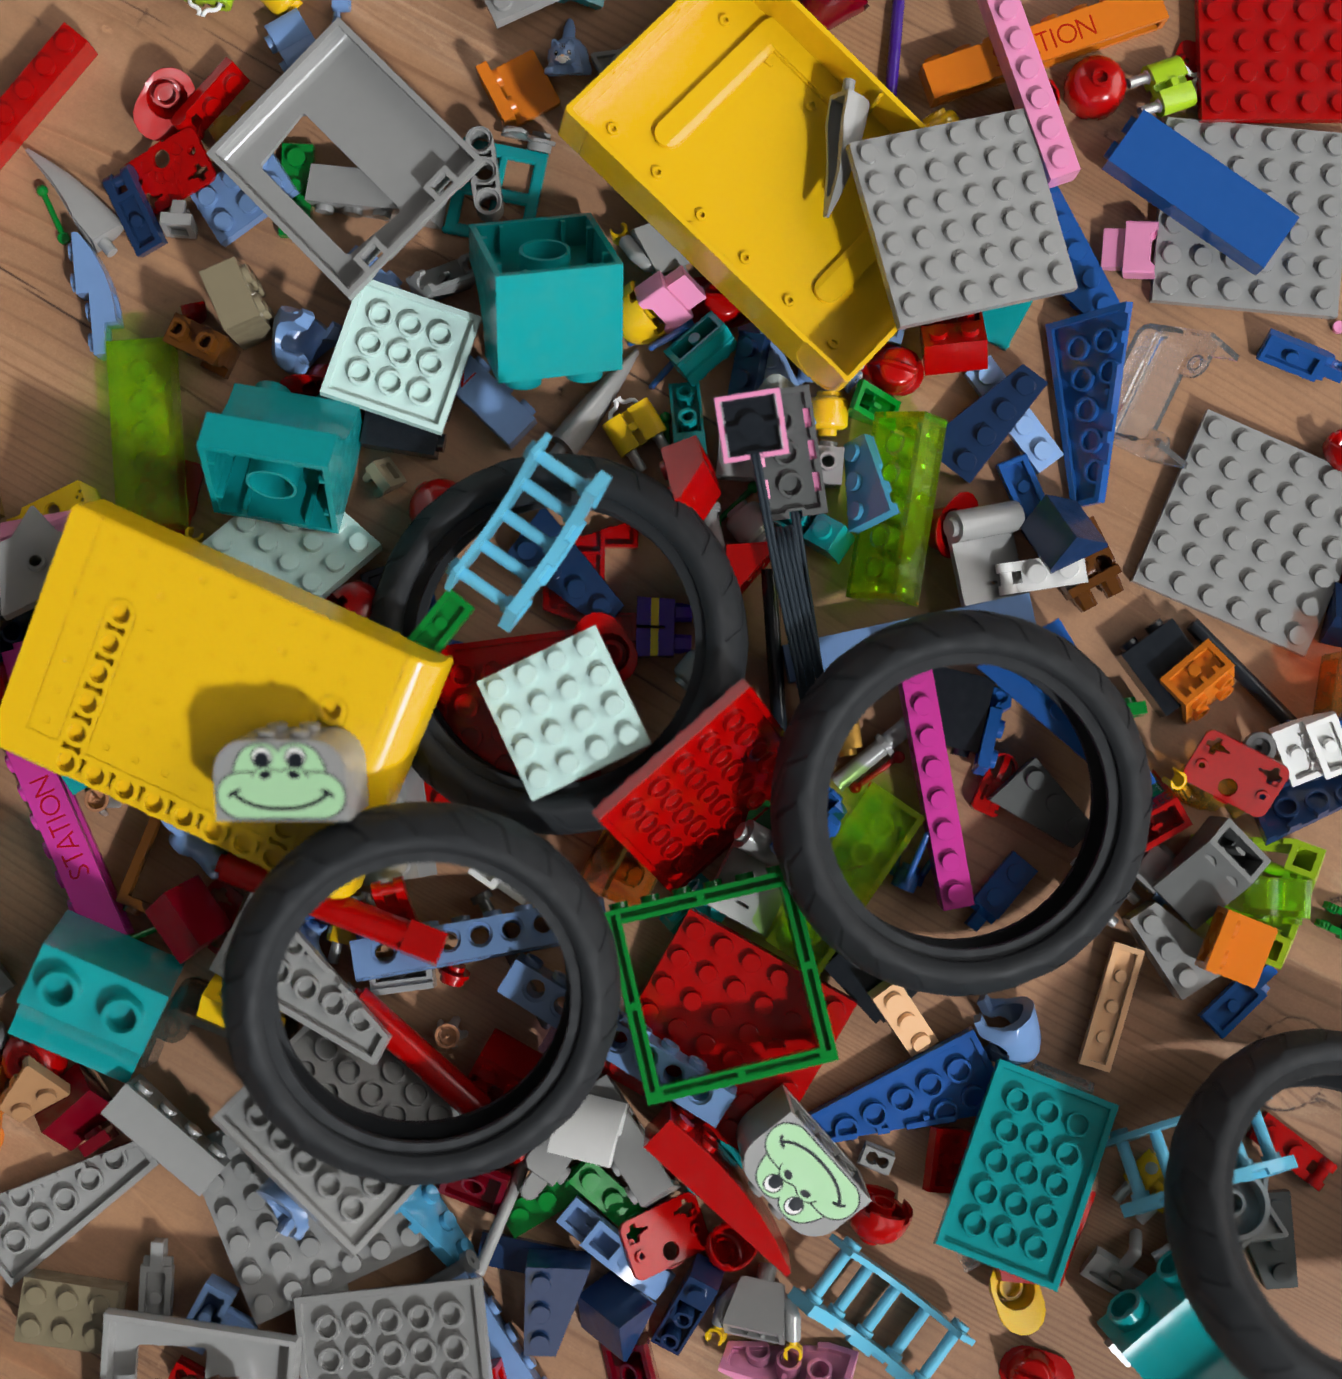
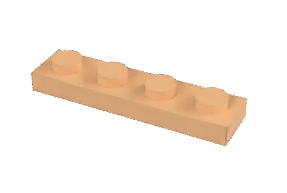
[1077,941,1145,1073]

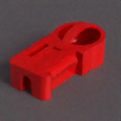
[970,753,1019,817]

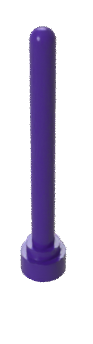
[885,0,905,97]

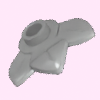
[501,126,556,154]

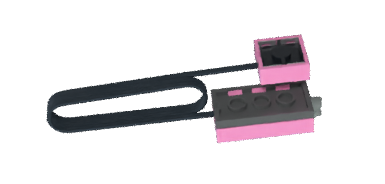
[714,374,828,702]

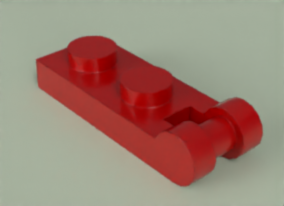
[171,57,250,141]
[371,876,419,922]
[1246,1110,1338,1192]

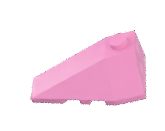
[718,1341,859,1379]

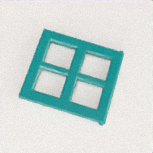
[442,137,549,238]

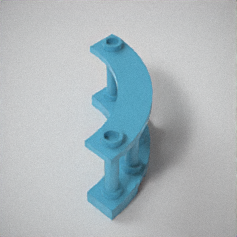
[444,432,612,633]
[1105,1098,1298,1218]
[787,1233,976,1379]

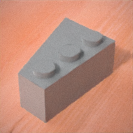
[1121,900,1220,1000]

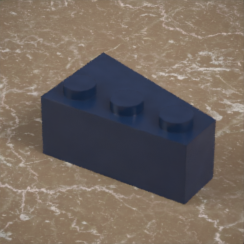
[523,1249,592,1357]

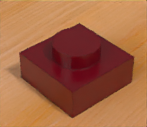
[78,1124,119,1158]

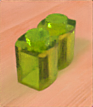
[1243,876,1312,925]

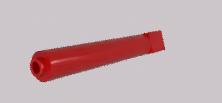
[215,852,448,967]
[354,987,529,1166]

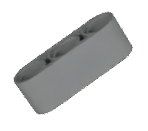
[465,126,504,223]

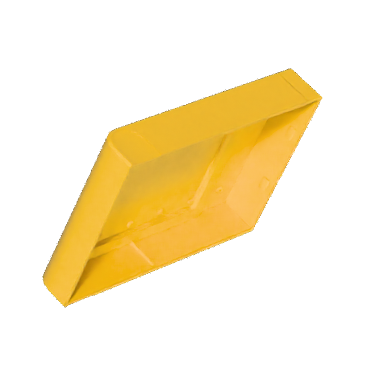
[558,0,926,392]
[0,499,453,899]

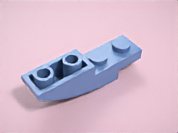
[68,232,124,361]
[556,1195,676,1301]

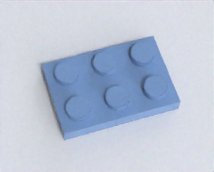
[190,153,299,247]

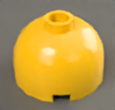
[623,280,666,345]

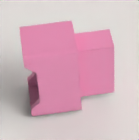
[1101,221,1159,279]
[634,265,707,334]

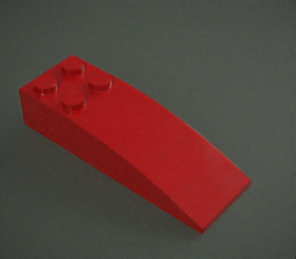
[644,1101,791,1277]

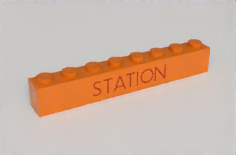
[918,0,1169,108]

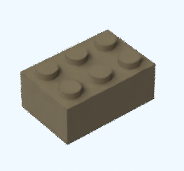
[199,257,275,350]
[14,1268,129,1354]

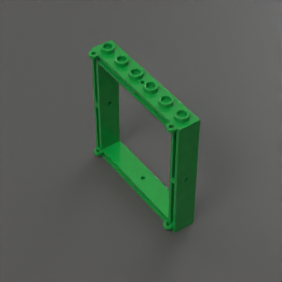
[604,865,839,1106]

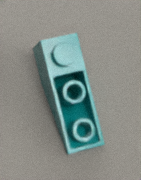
[668,381,707,454]
[759,503,856,564]

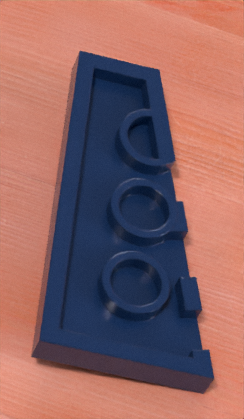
[920,364,1048,484]
[507,509,625,619]
[1253,774,1342,846]

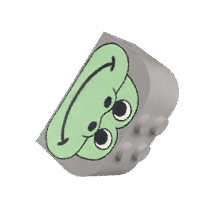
[213,722,369,821]
[736,1084,872,1236]

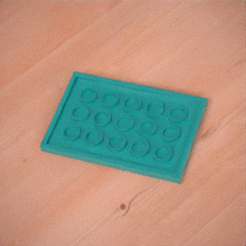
[933,1059,1119,1292]

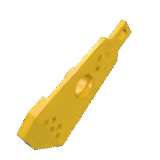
[6,480,101,521]

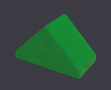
[848,379,902,431]

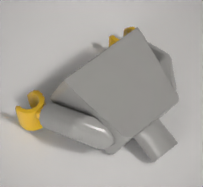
[609,222,690,274]
[705,1262,803,1361]

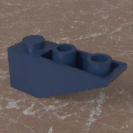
[651,1253,725,1356]

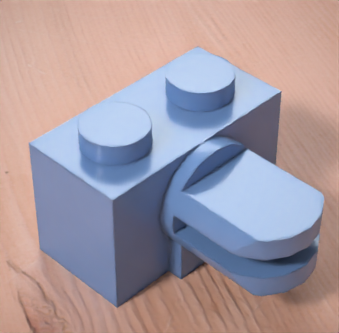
[186,1273,258,1355]

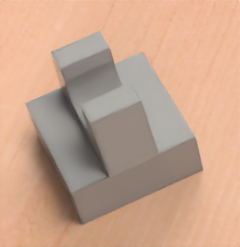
[159,199,198,239]

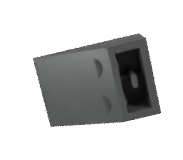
[1151,816,1271,930]

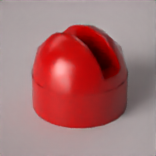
[180,301,207,324]

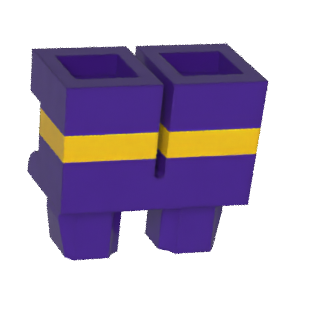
[636,596,692,658]

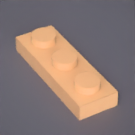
[868,981,939,1057]

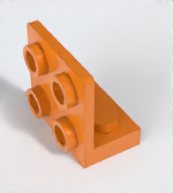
[475,50,561,127]
[1159,639,1235,724]
[1194,905,1278,988]

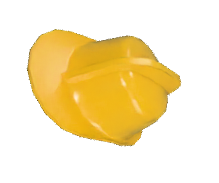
[988,1268,1046,1336]

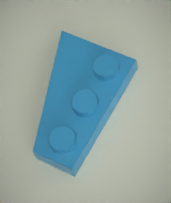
[844,434,900,534]
[395,1184,478,1267]

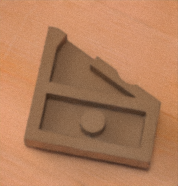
[0,1056,70,1123]

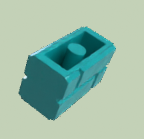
[663,311,737,386]

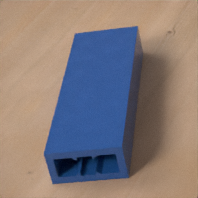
[1102,110,1300,276]

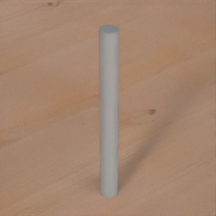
[474,1159,528,1276]

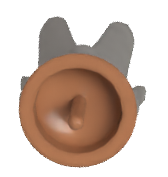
[84,789,122,817]
[435,1016,468,1049]

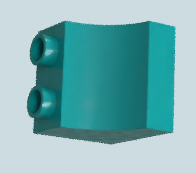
[468,213,623,390]
[197,380,362,534]
[8,909,186,1083]
[1096,1250,1247,1379]

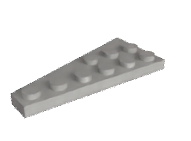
[209,893,392,1066]
[0,1141,160,1287]

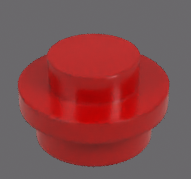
[439,964,470,987]

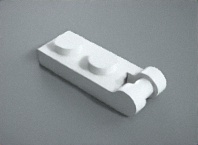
[995,558,1088,596]

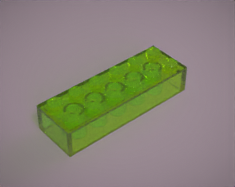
[106,337,189,530]
[846,411,948,607]
[764,782,926,975]

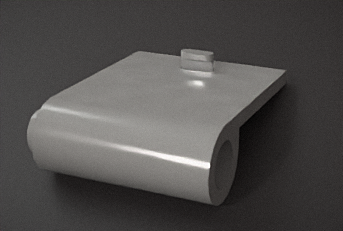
[943,500,1026,607]
[707,819,782,936]

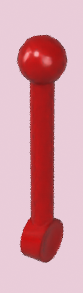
[849,751,905,794]

